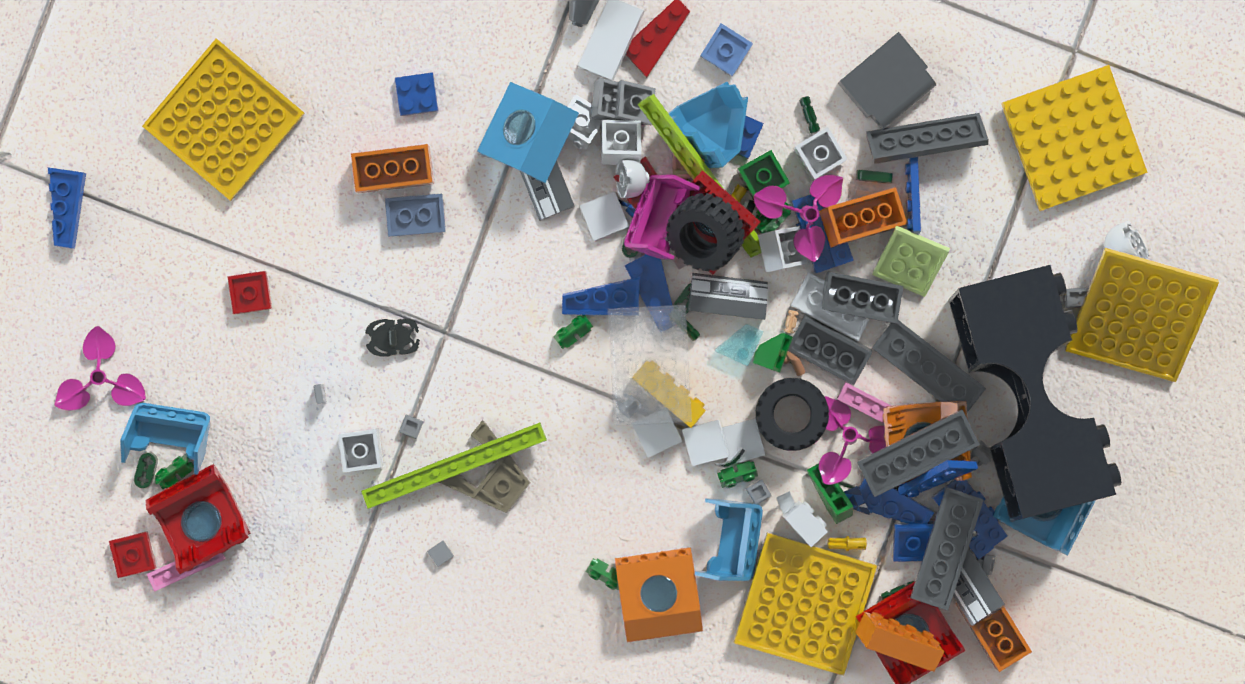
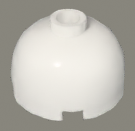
[616,159,649,198]

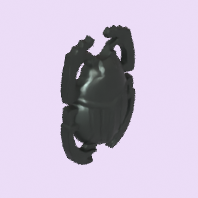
[365,319,420,357]

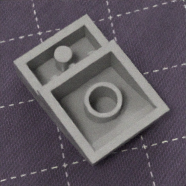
[591,78,656,126]

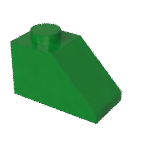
[753,333,793,373]

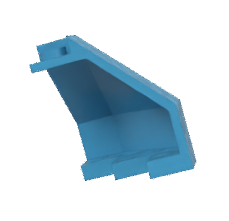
[668,82,748,168]

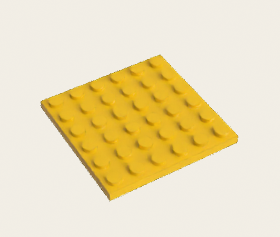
[142,38,305,201]
[1001,65,1148,211]
[1065,248,1219,382]
[734,532,877,676]

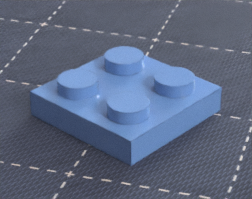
[700,23,753,76]

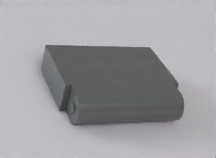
[838,32,936,130]

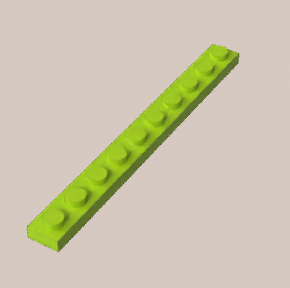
[637,93,762,258]
[361,422,547,509]

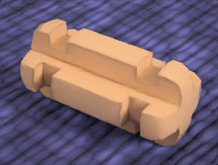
[784,310,798,334]

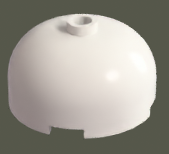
[1104,220,1150,260]

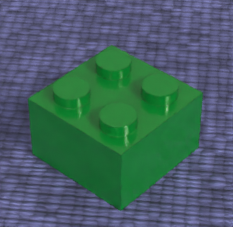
[736,150,790,201]

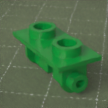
[756,202,792,234]
[553,315,593,349]
[155,454,194,489]
[717,461,758,488]
[585,558,619,590]

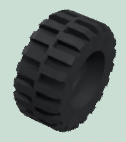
[666,193,744,271]
[755,378,829,451]

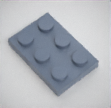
[385,193,446,237]

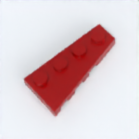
[625,0,690,78]

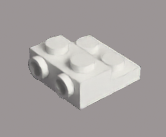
[567,95,602,150]

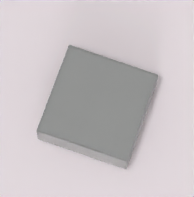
[313,384,327,404]
[399,414,424,439]
[746,479,772,504]
[427,540,454,567]

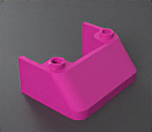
[624,175,700,260]

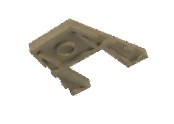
[438,420,531,513]

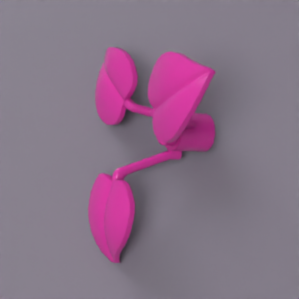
[753,175,843,262]
[54,326,146,410]
[819,396,886,485]

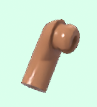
[783,351,805,376]

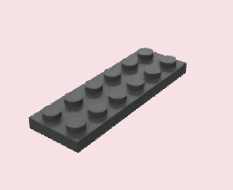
[866,113,989,164]
[872,320,986,413]
[857,409,980,497]
[910,487,984,611]

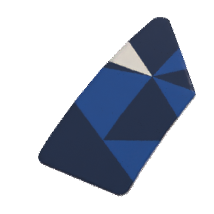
[618,199,636,218]
[844,486,870,515]

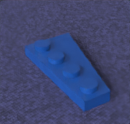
[905,157,921,235]
[47,167,86,249]
[624,254,676,333]
[562,277,640,316]
[898,460,978,498]
[859,478,934,524]

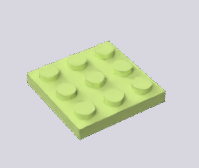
[872,226,950,297]

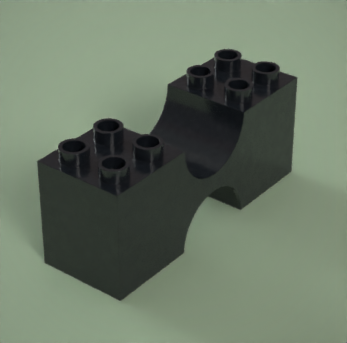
[948,265,1122,522]

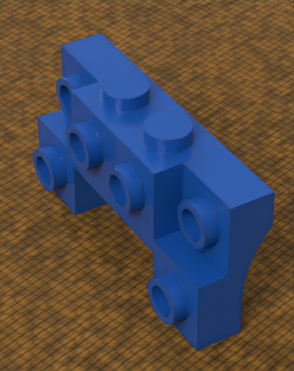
[791,194,854,273]
[931,479,1008,560]

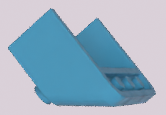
[120,403,210,475]
[695,498,763,581]

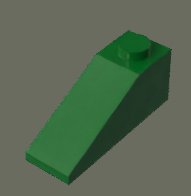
[807,463,853,524]

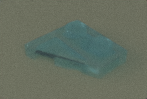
[714,324,764,366]

